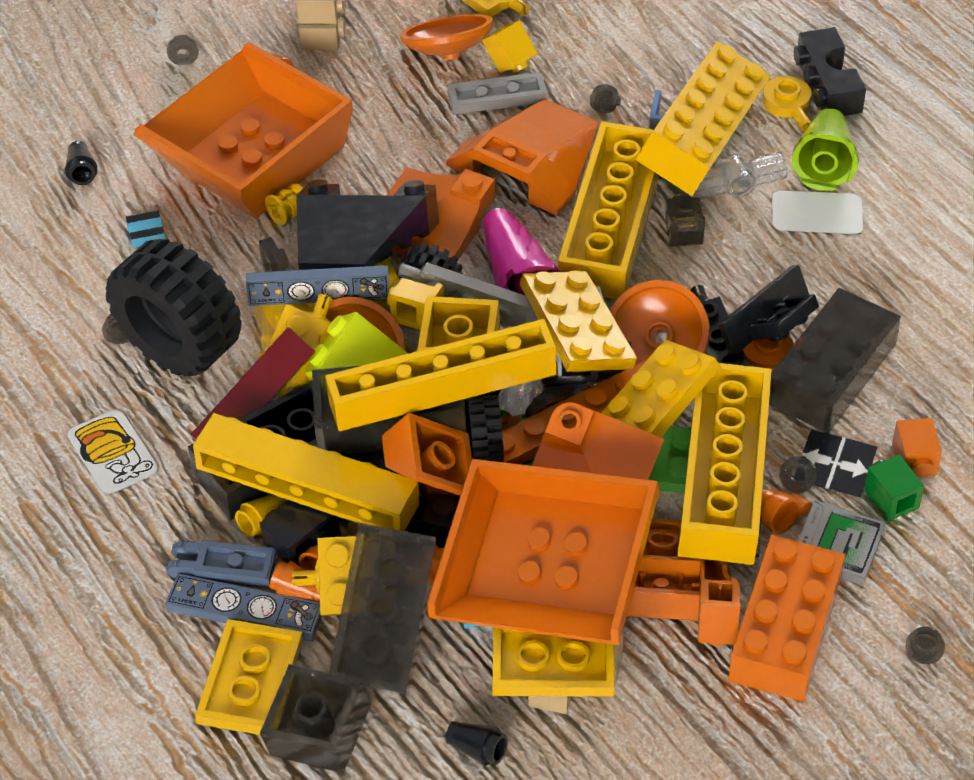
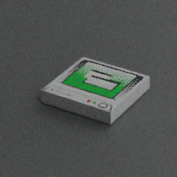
[798,500,886,586]

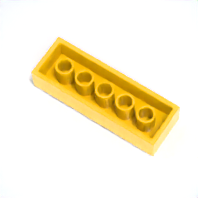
[635,40,771,196]
[558,121,660,299]
[678,363,772,565]

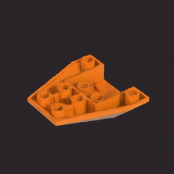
[446,98,599,216]

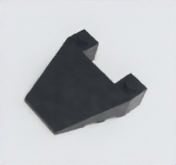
[296,180,439,270]

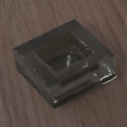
[259,237,289,272]

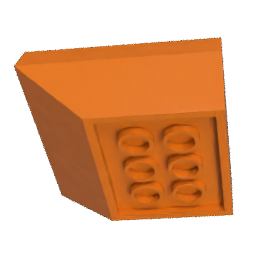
[133,42,353,219]
[427,459,660,645]

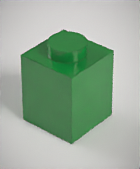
[864,454,924,521]

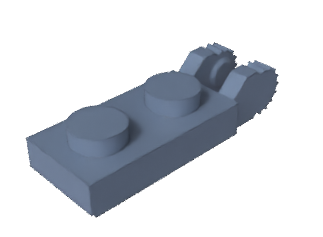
[166,540,277,587]

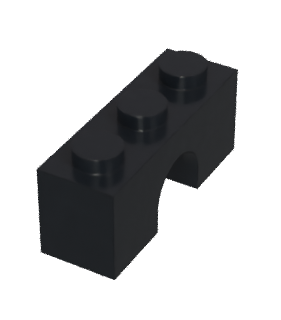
[793,27,866,116]

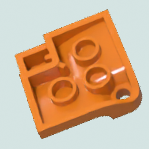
[387,167,495,260]
[532,402,664,480]

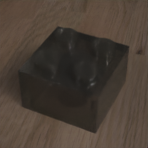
[260,664,371,773]

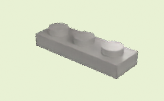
[447,72,547,115]

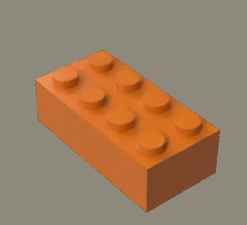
[728,535,846,702]

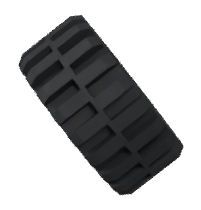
[105,239,242,376]

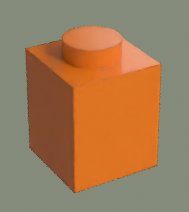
[892,418,942,477]

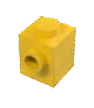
[482,20,538,74]

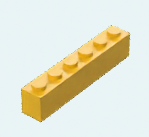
[325,319,556,432]
[193,413,419,538]

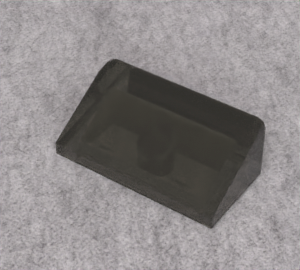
[512,383,590,418]

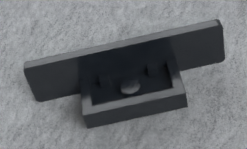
[719,265,819,355]

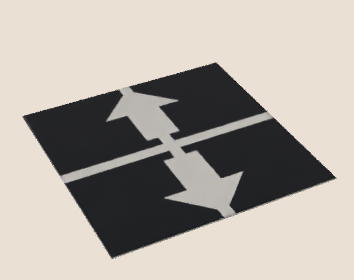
[793,429,878,498]

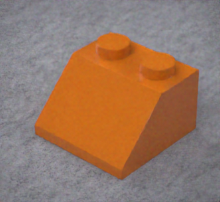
[382,413,472,496]

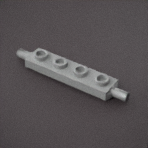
[398,262,539,327]

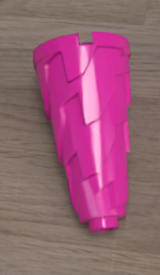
[482,208,561,295]

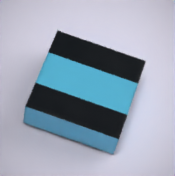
[126,210,165,248]

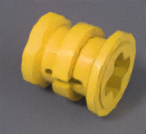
[265,184,303,226]

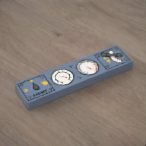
[246,266,389,306]
[165,573,322,642]

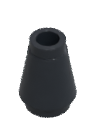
[65,141,98,185]
[445,721,508,766]

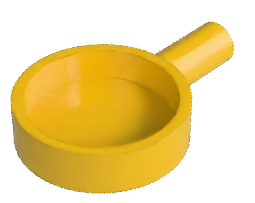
[762,76,811,132]

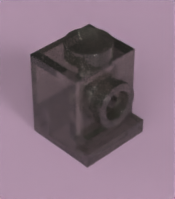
[665,193,705,247]

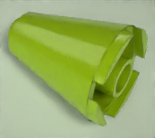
[792,109,859,191]

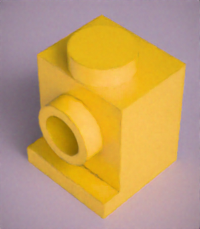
[387,278,444,330]

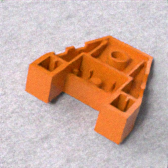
[627,518,740,646]

